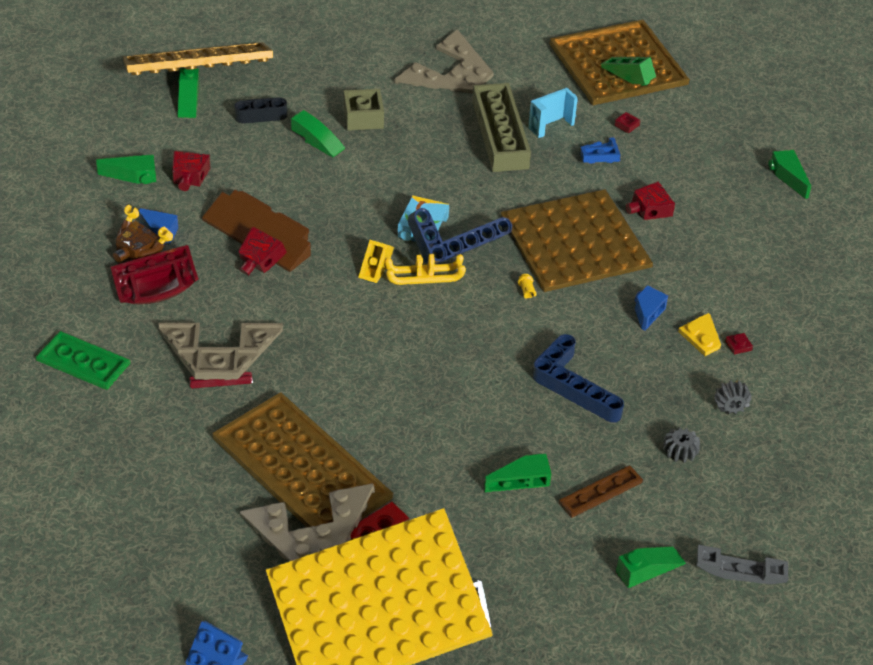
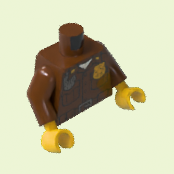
[113,205,173,263]

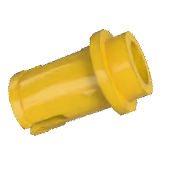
[518,274,537,298]

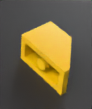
[358,240,394,283]

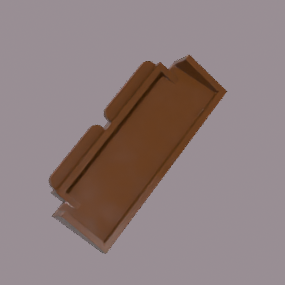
[202,190,311,272]

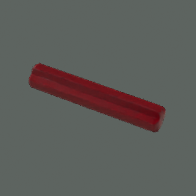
[189,371,253,389]

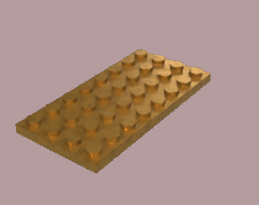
[123,42,273,75]
[213,392,393,528]

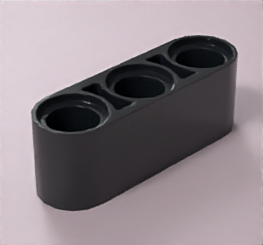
[234,97,288,124]

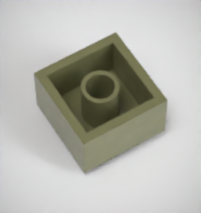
[344,89,384,131]

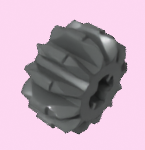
[714,380,751,415]
[663,427,700,463]

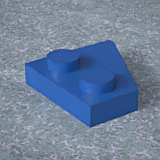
[580,137,620,164]

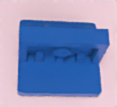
[186,621,248,665]

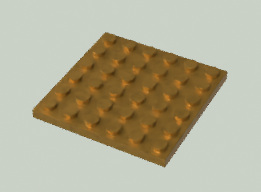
[550,20,690,105]
[500,189,653,292]

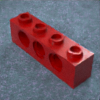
[350,502,409,541]

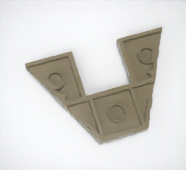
[394,30,493,94]
[158,323,283,380]
[240,483,375,562]

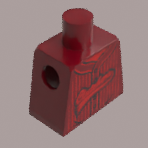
[173,151,211,191]
[626,181,675,220]
[238,227,287,276]

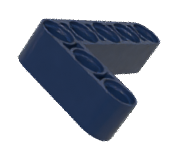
[407,208,512,264]
[533,334,624,423]

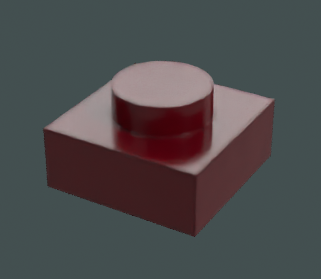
[614,112,640,133]
[725,333,753,355]

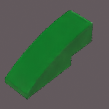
[291,110,345,158]

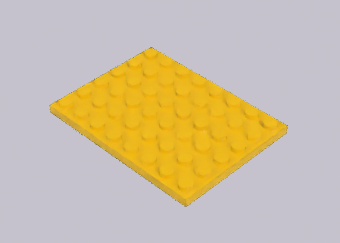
[266,508,493,665]

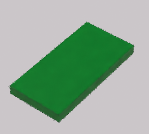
[36,331,131,390]

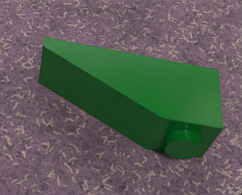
[601,57,656,86]
[178,68,200,118]
[769,150,811,199]
[96,155,156,184]
[484,454,552,493]
[616,547,686,588]

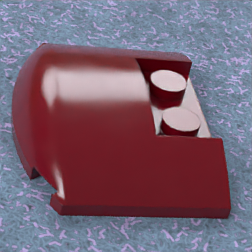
[111,245,199,305]

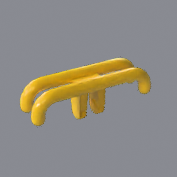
[385,254,466,285]

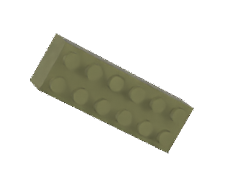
[472,83,531,172]

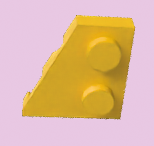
[678,313,721,356]

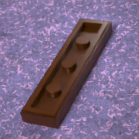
[558,465,643,518]

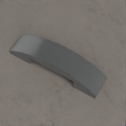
[697,545,788,584]

